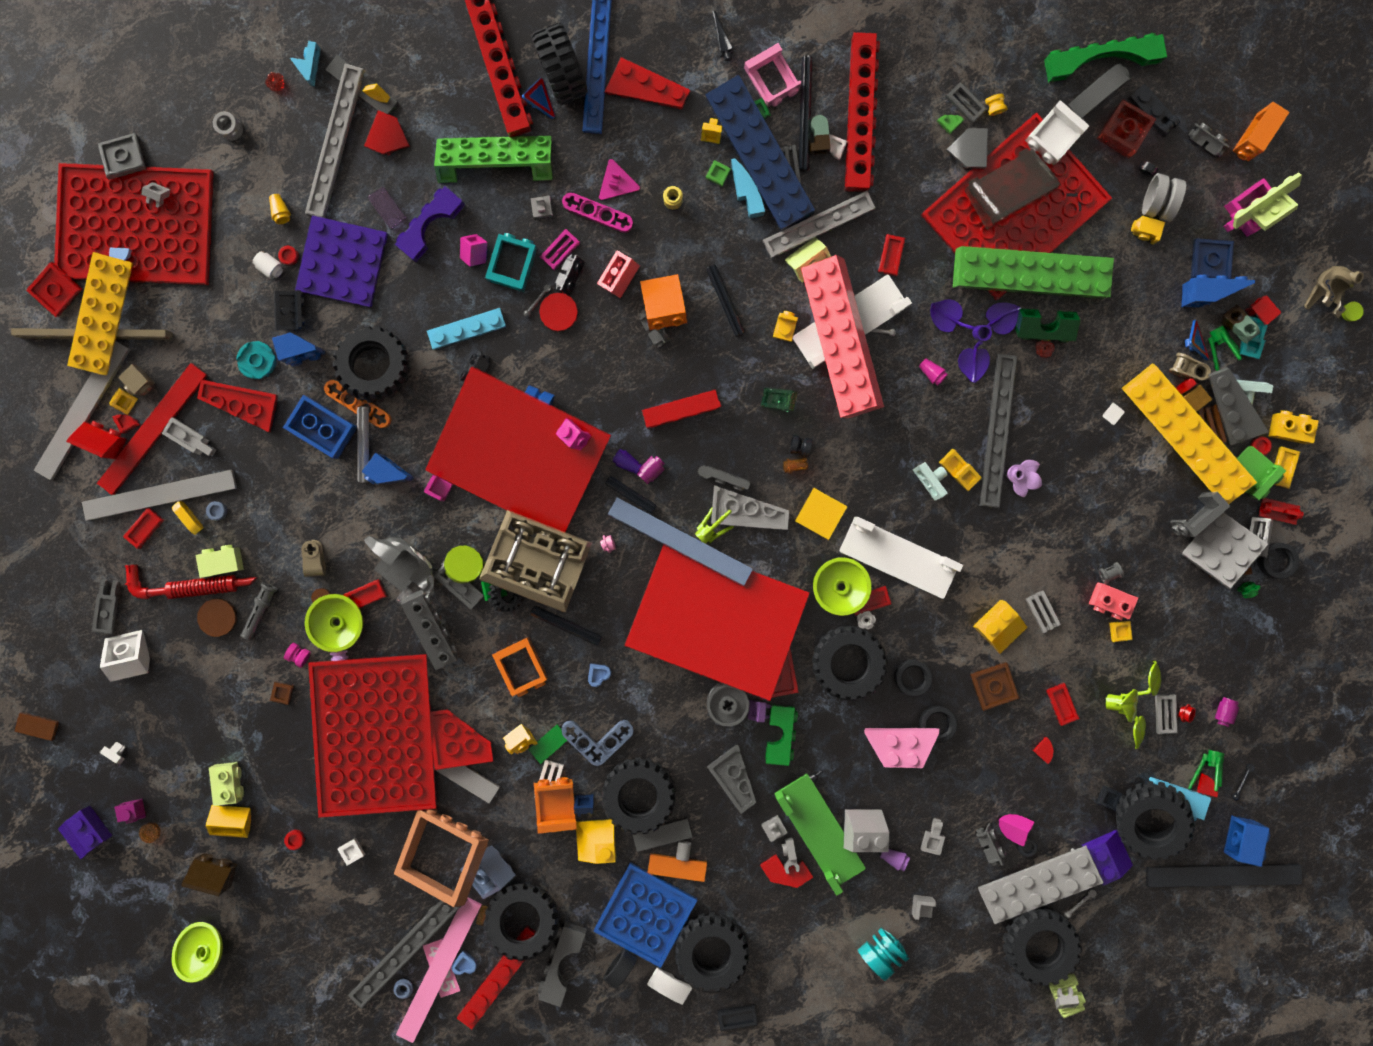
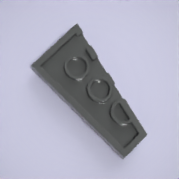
[1208,367,1269,445]

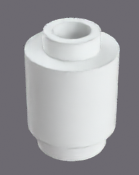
[253,251,283,279]

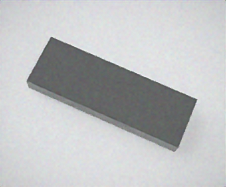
[632,818,693,852]

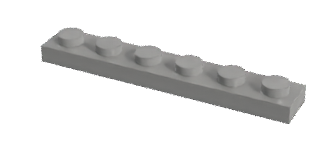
[763,191,875,258]

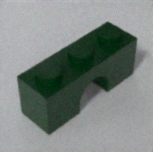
[1015,308,1081,343]

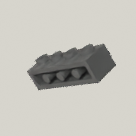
[401,589,459,670]

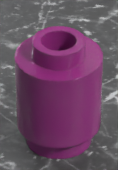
[637,456,665,484]
[1215,697,1240,727]

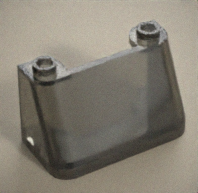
[964,148,1061,230]

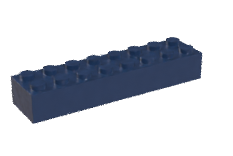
[705,75,815,231]

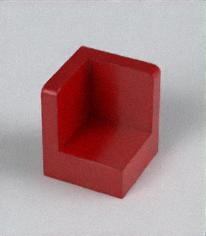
[1244,295,1281,325]

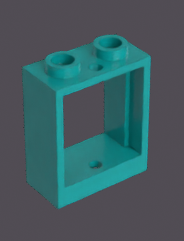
[485,233,537,292]

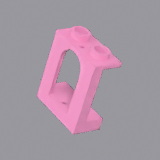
[744,43,801,108]

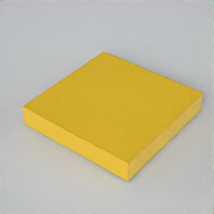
[795,488,847,540]

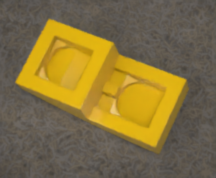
[939,449,982,491]

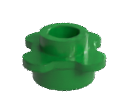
[1237,581,1261,598]

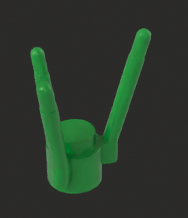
[1208,325,1242,371]
[1188,750,1225,792]

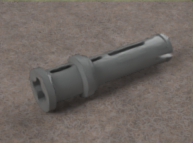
[240,582,278,640]

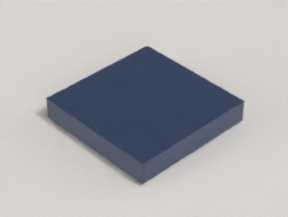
[1191,238,1234,279]

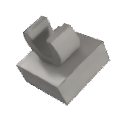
[141,182,170,208]
[531,196,553,219]
[761,815,788,842]
[1055,987,1079,1009]

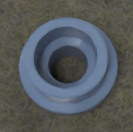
[393,979,413,999]

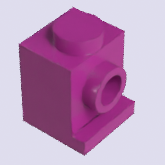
[114,799,146,824]

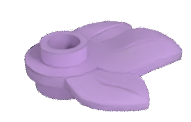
[1007,460,1042,497]

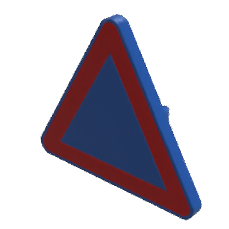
[522,78,555,119]
[1185,320,1209,360]

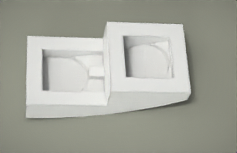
[647,967,692,1005]

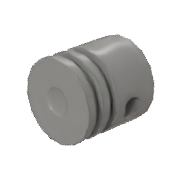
[213,111,243,141]

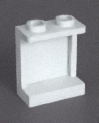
[1025,100,1089,166]

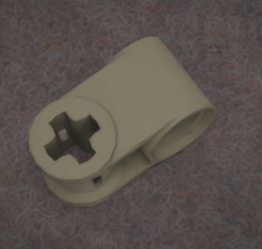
[1169,353,1211,382]
[301,540,326,577]

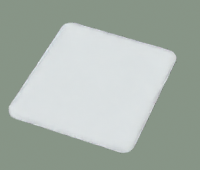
[1103,403,1124,425]

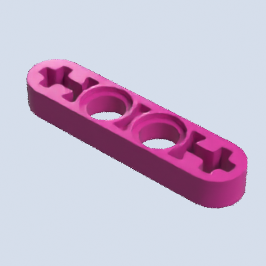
[562,193,633,233]

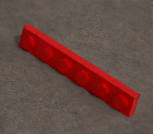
[457,925,537,1030]

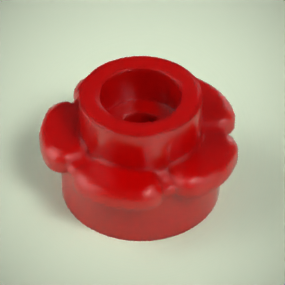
[1179,704,1196,723]

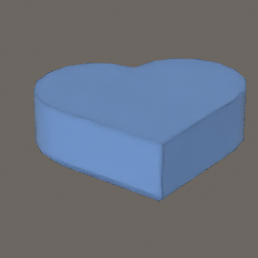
[588,663,611,687]
[452,950,478,975]

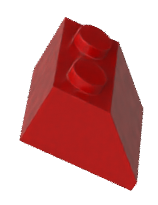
[66,421,127,459]

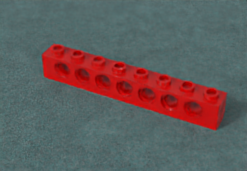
[465,0,533,137]
[845,32,880,192]

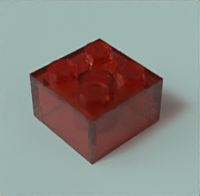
[1096,99,1156,158]

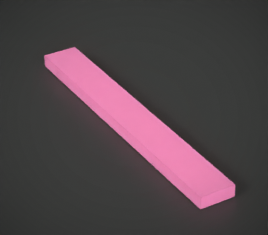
[396,897,482,1043]

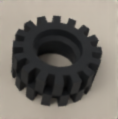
[488,585,526,612]

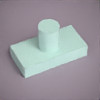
[1237,380,1273,405]
[913,462,947,500]

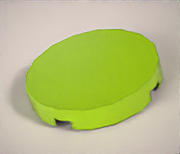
[444,546,483,584]

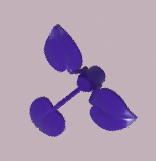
[930,300,1022,383]

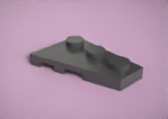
[707,744,756,814]

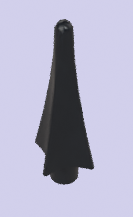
[712,11,733,61]

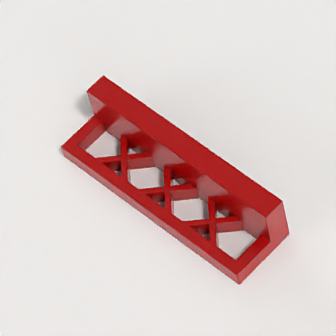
[642,389,721,429]

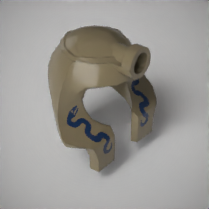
[1304,266,1364,318]

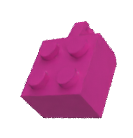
[1223,178,1272,237]

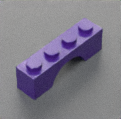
[395,186,465,263]

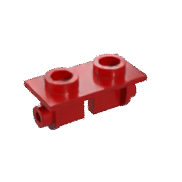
[1258,498,1304,525]

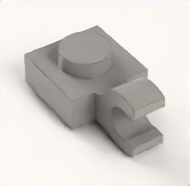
[921,818,945,855]
[782,837,800,874]

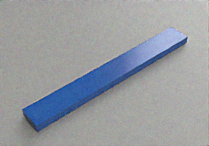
[582,0,612,134]

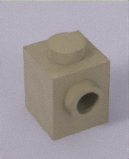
[118,364,155,396]

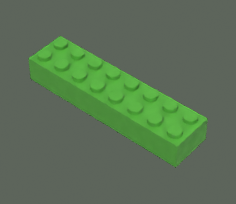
[953,246,1114,299]

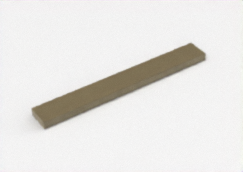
[11,328,173,340]

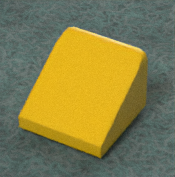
[109,387,138,415]

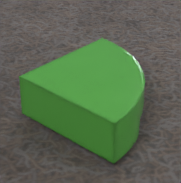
[937,115,965,135]

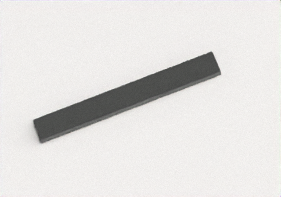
[979,354,1017,508]
[348,886,468,1009]

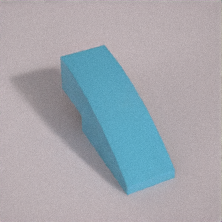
[731,158,765,218]

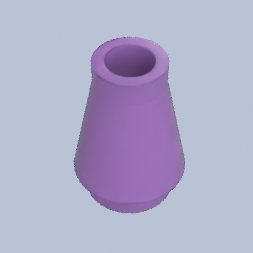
[880,849,910,872]

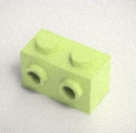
[209,762,244,806]

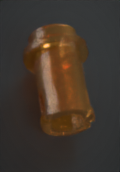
[783,457,808,474]

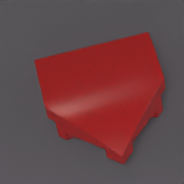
[364,110,410,156]

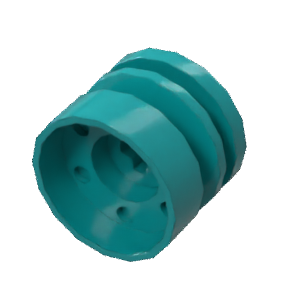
[858,927,910,981]

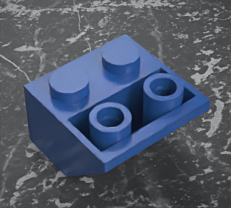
[272,332,326,367]

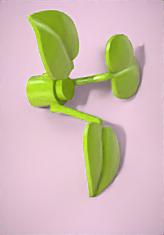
[1106,661,1161,749]

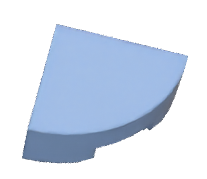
[109,248,131,261]

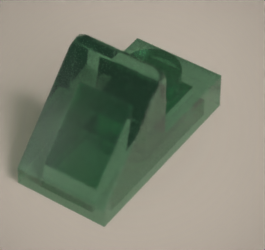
[761,388,798,412]

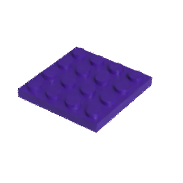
[295,215,388,308]

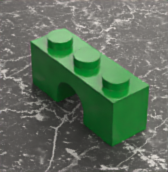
[765,703,798,766]

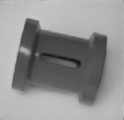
[1098,562,1124,585]

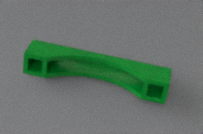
[1044,33,1167,83]

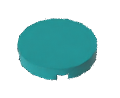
[237,341,276,379]

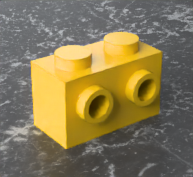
[1268,411,1318,444]

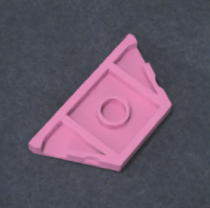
[864,728,940,768]

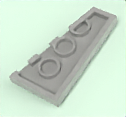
[711,485,789,530]

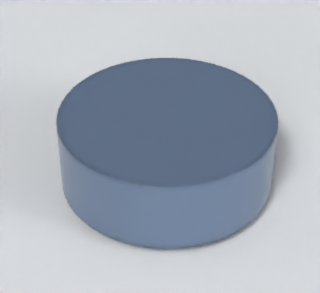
[206,501,227,521]

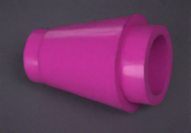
[919,358,948,386]

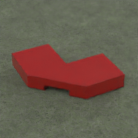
[760,855,813,888]

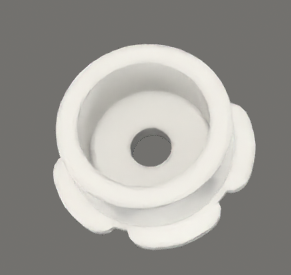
[857,611,876,630]

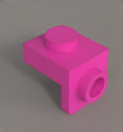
[556,418,591,450]

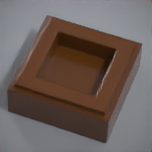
[270,681,294,705]

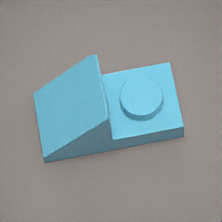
[290,41,321,86]

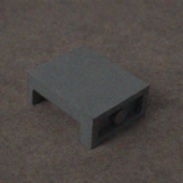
[1169,491,1230,537]

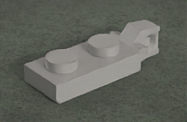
[162,417,216,456]

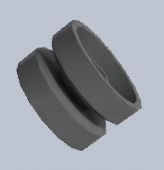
[707,683,749,727]

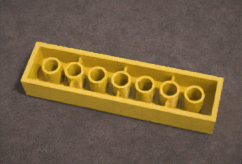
[1122,363,1257,504]

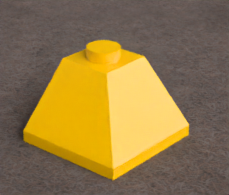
[576,819,617,864]

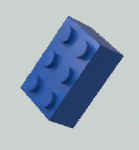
[283,395,357,459]

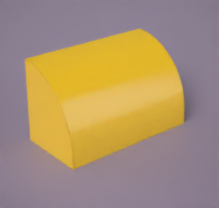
[205,805,251,838]

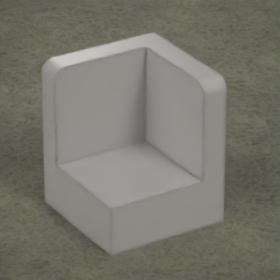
[912,895,936,920]

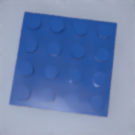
[593,862,697,968]

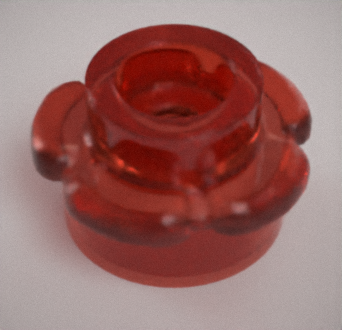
[265,72,285,91]
[1036,341,1055,358]

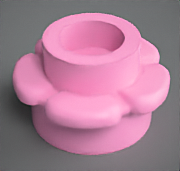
[600,535,616,553]

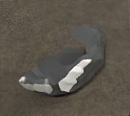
[364,536,434,597]

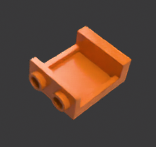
[640,274,687,330]
[534,777,577,834]

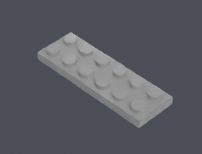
[978,846,1103,924]

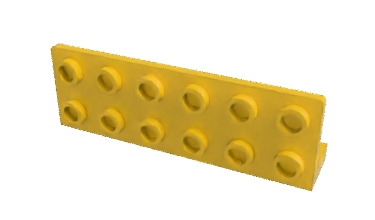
[67,252,133,375]

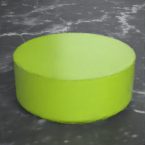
[1341,302,1363,322]

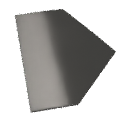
[946,128,988,169]

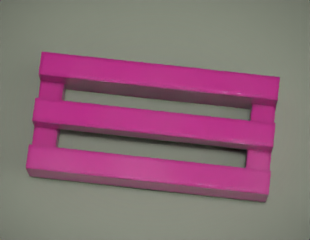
[540,229,580,271]

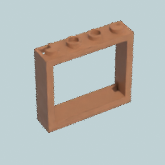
[394,809,489,907]

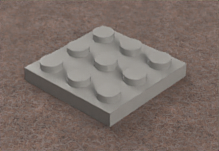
[1182,512,1268,590]

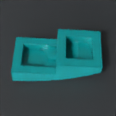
[1240,316,1268,359]

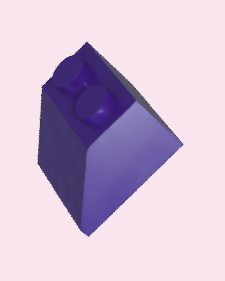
[58,806,112,860]
[1082,830,1133,886]

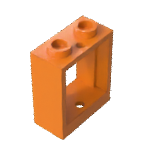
[1233,102,1290,161]
[492,637,548,697]

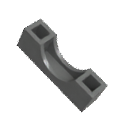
[537,921,587,1007]

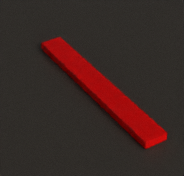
[97,363,208,495]

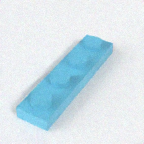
[427,308,506,350]

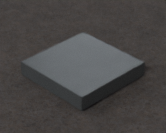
[98,133,146,180]

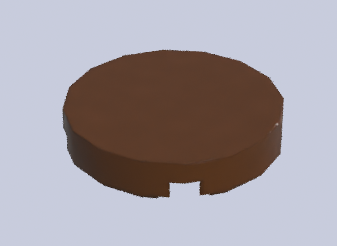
[197,599,237,637]

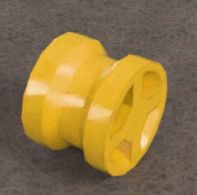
[985,94,1008,116]

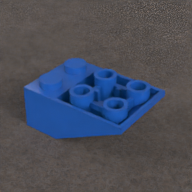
[1182,275,1255,308]

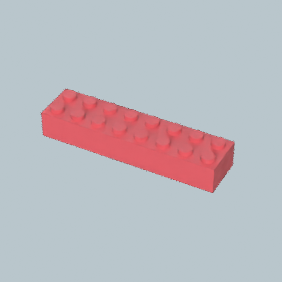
[801,255,884,418]

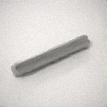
[357,407,369,483]

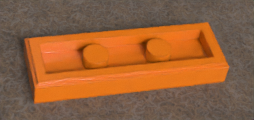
[648,853,707,882]

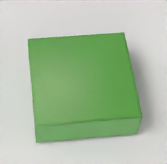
[706,160,731,187]

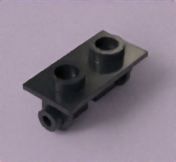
[554,254,585,296]
[459,351,491,386]

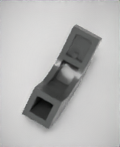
[1068,64,1132,119]

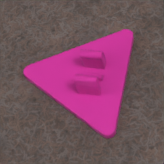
[599,159,640,200]

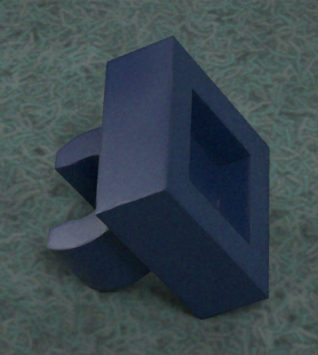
[574,795,594,817]

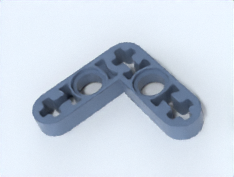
[561,720,633,766]

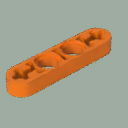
[324,380,392,428]

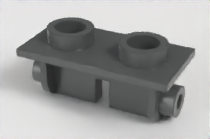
[1188,123,1229,157]
[639,310,672,348]
[976,823,1007,866]

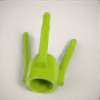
[695,508,734,544]

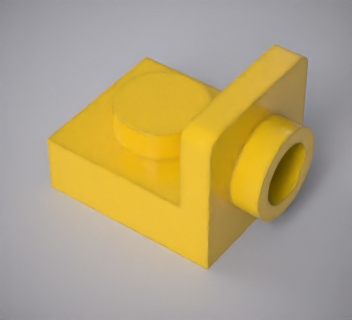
[773,311,798,342]

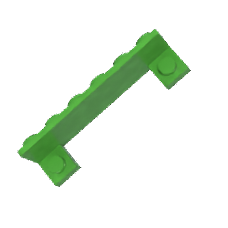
[434,136,553,183]
[775,774,866,896]

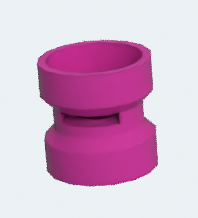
[284,642,311,668]

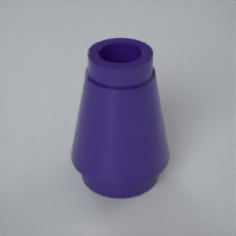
[612,449,642,474]

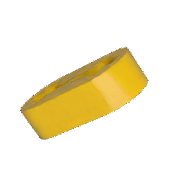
[172,501,203,535]

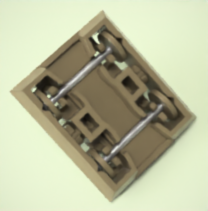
[479,510,592,612]

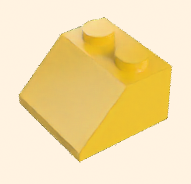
[973,600,1028,654]

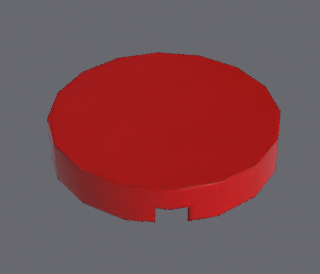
[539,293,578,332]

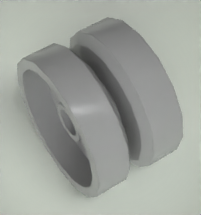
[1142,173,1186,222]

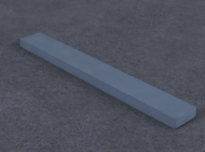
[608,498,753,587]

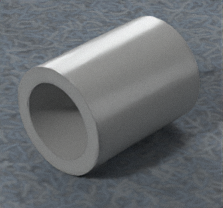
[676,840,691,861]

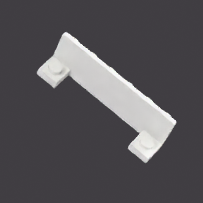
[793,275,912,369]
[839,517,963,599]

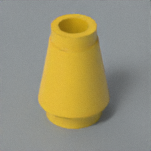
[269,194,291,224]

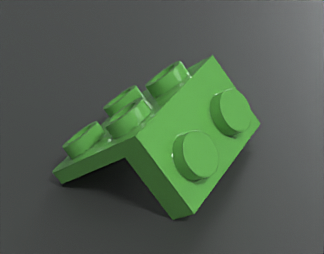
[1237,446,1286,500]

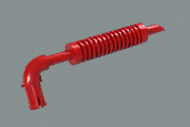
[125,565,257,599]

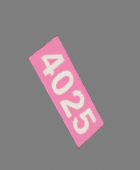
[423,939,460,998]

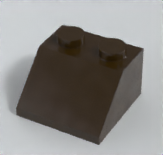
[181,854,237,897]

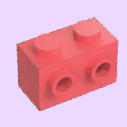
[597,251,640,299]
[1089,583,1138,621]

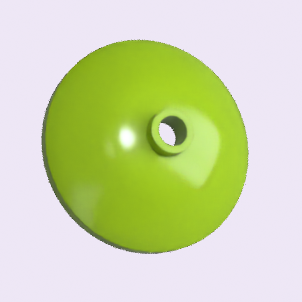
[813,558,871,616]
[305,594,363,652]
[172,922,223,983]

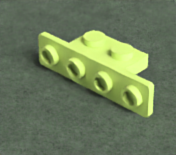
[1233,173,1302,231]

